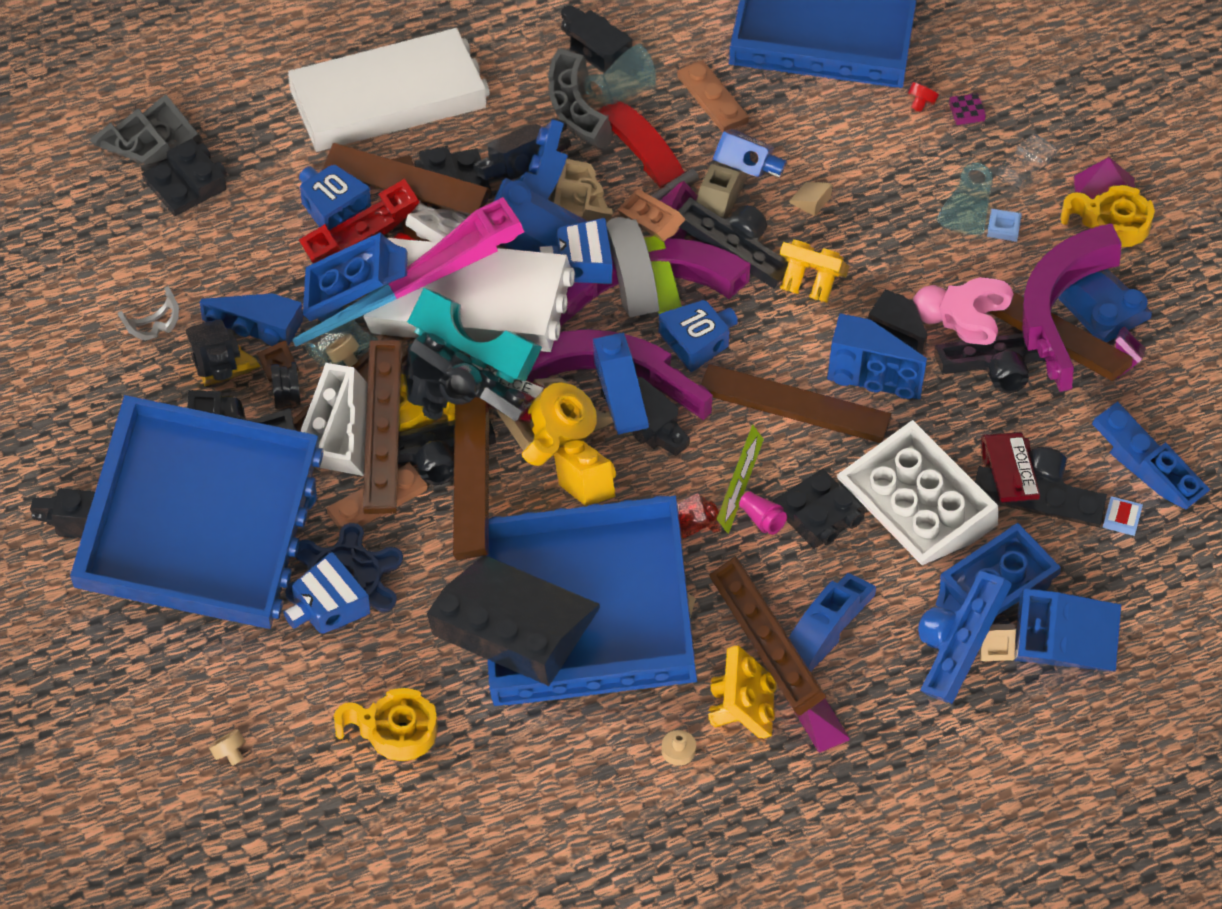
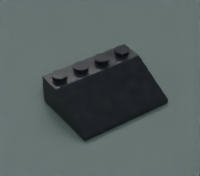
[426,555,600,686]

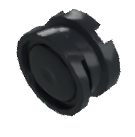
[270,362,301,409]

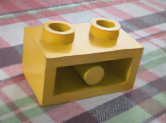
[554,440,616,507]

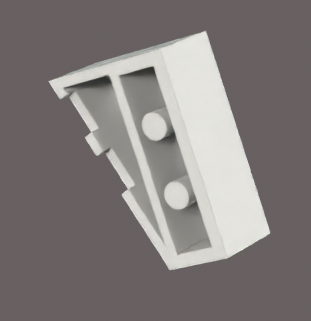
[300,363,368,476]

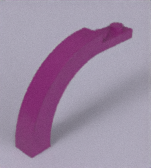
[1022,223,1122,392]
[559,238,751,327]
[526,330,713,420]

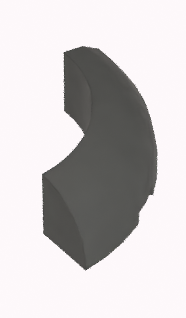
[548,48,614,149]

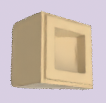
[789,182,832,216]

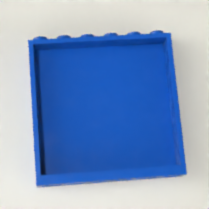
[729,0,917,88]
[70,395,324,629]
[481,495,697,706]

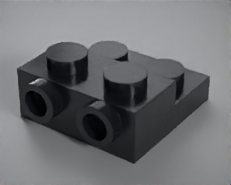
[142,139,227,216]
[414,146,492,209]
[773,469,865,549]

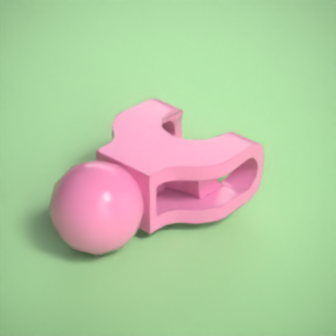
[913,277,1013,345]

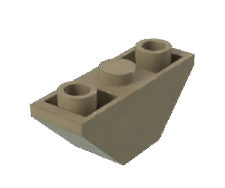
[696,163,748,219]

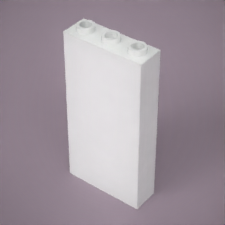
[288,28,490,152]
[363,238,575,352]

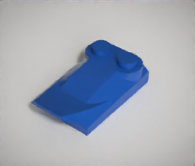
[494,178,586,252]
[303,232,408,323]
[1058,269,1152,343]
[935,523,1061,616]

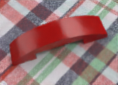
[595,100,685,188]
[299,179,420,264]

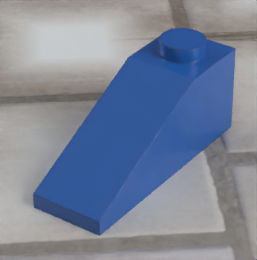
[593,332,649,435]

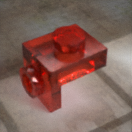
[677,493,721,540]

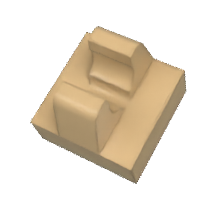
[979,624,1016,661]

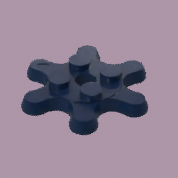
[285,523,404,630]

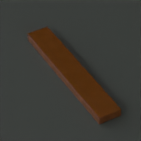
[322,143,491,216]
[983,276,1133,381]
[363,340,403,514]
[700,364,892,443]
[453,397,489,561]
[709,556,827,717]

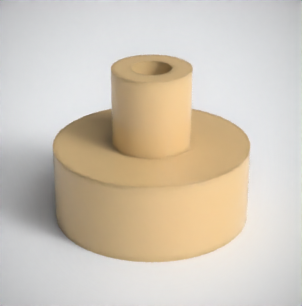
[326,334,359,367]
[208,729,245,766]
[661,730,696,765]

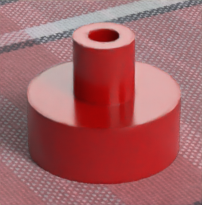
[907,82,939,112]

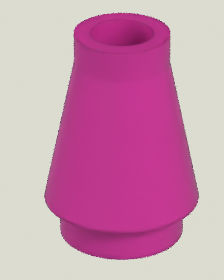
[739,491,787,535]

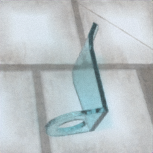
[584,43,656,104]
[936,163,993,235]
[304,320,379,368]

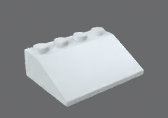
[837,420,998,565]

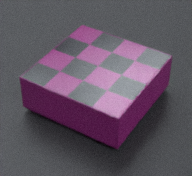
[948,93,986,125]

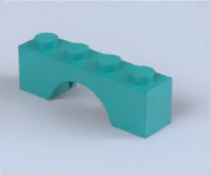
[407,288,542,383]

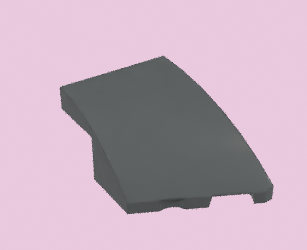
[90,94,202,165]

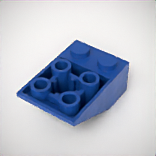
[827,313,927,399]
[1014,589,1121,672]

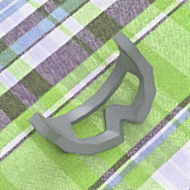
[117,286,179,340]

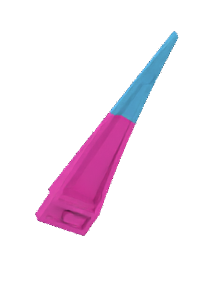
[293,197,524,347]

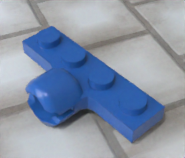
[918,571,1012,704]

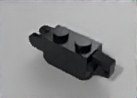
[561,5,644,77]
[474,120,571,180]
[185,319,240,380]
[403,343,448,420]
[601,377,690,456]
[30,488,95,539]

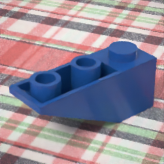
[200,293,303,346]

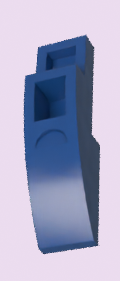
[514,119,568,199]
[1092,401,1210,510]
[789,573,876,671]

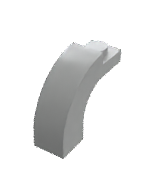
[606,217,659,318]

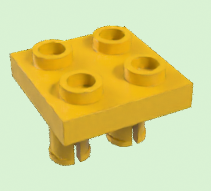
[779,239,850,303]
[708,645,776,738]

